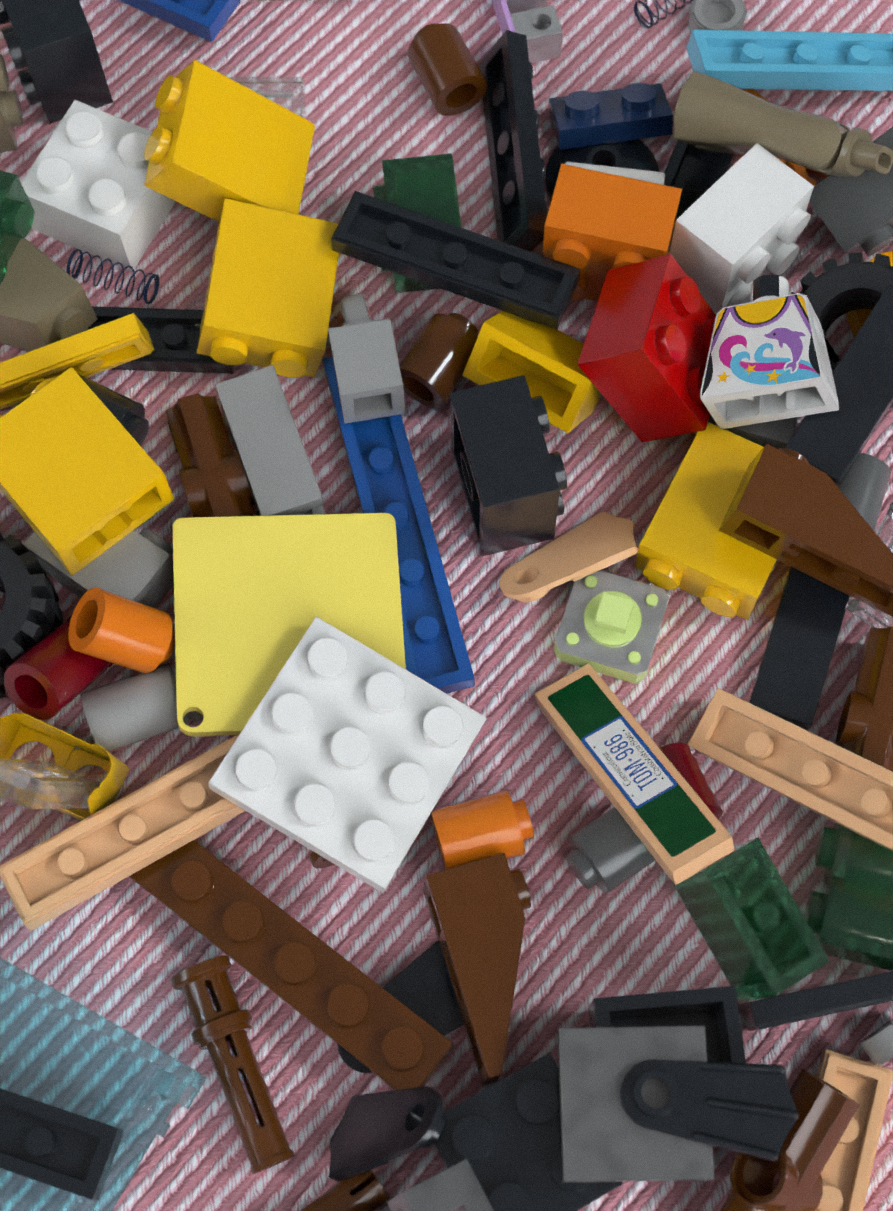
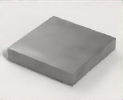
[558,1026,714,1183]

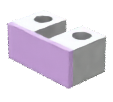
[492,0,563,63]

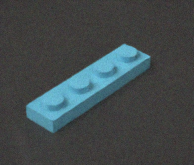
[686,29,893,91]

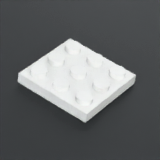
[209,617,487,893]

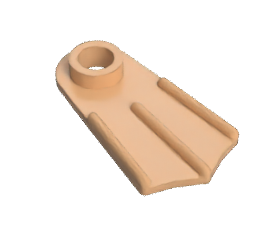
[499,511,638,603]

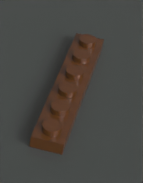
[128,840,454,1090]

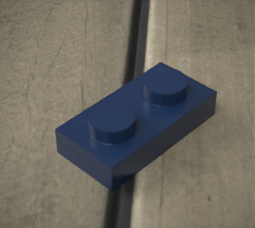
[549,83,673,150]

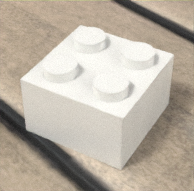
[16,100,176,272]
[669,143,814,314]

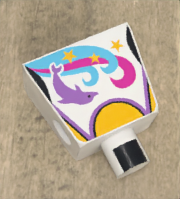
[700,274,839,429]

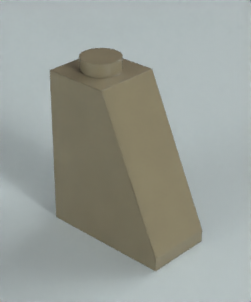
[0,217,97,351]

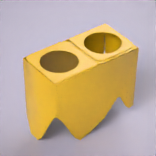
[0,713,130,821]

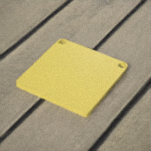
[173,513,406,737]

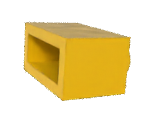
[462,311,601,433]

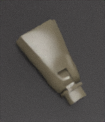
[673,71,893,177]

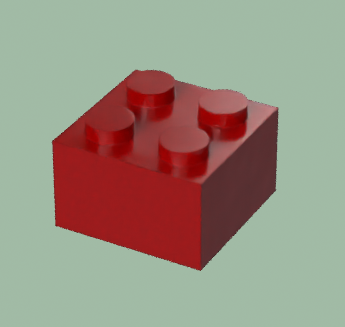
[577,253,716,443]

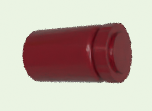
[4,616,114,720]

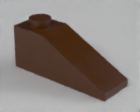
[719,444,893,617]
[423,853,531,1086]

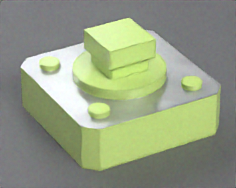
[554,570,669,684]

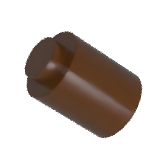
[408,23,487,116]
[399,313,479,409]

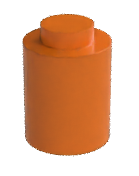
[68,587,175,674]
[430,790,534,870]

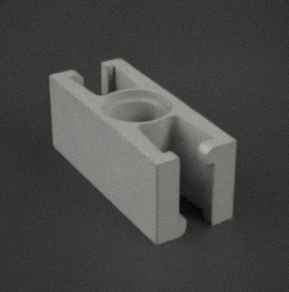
[215,365,326,516]

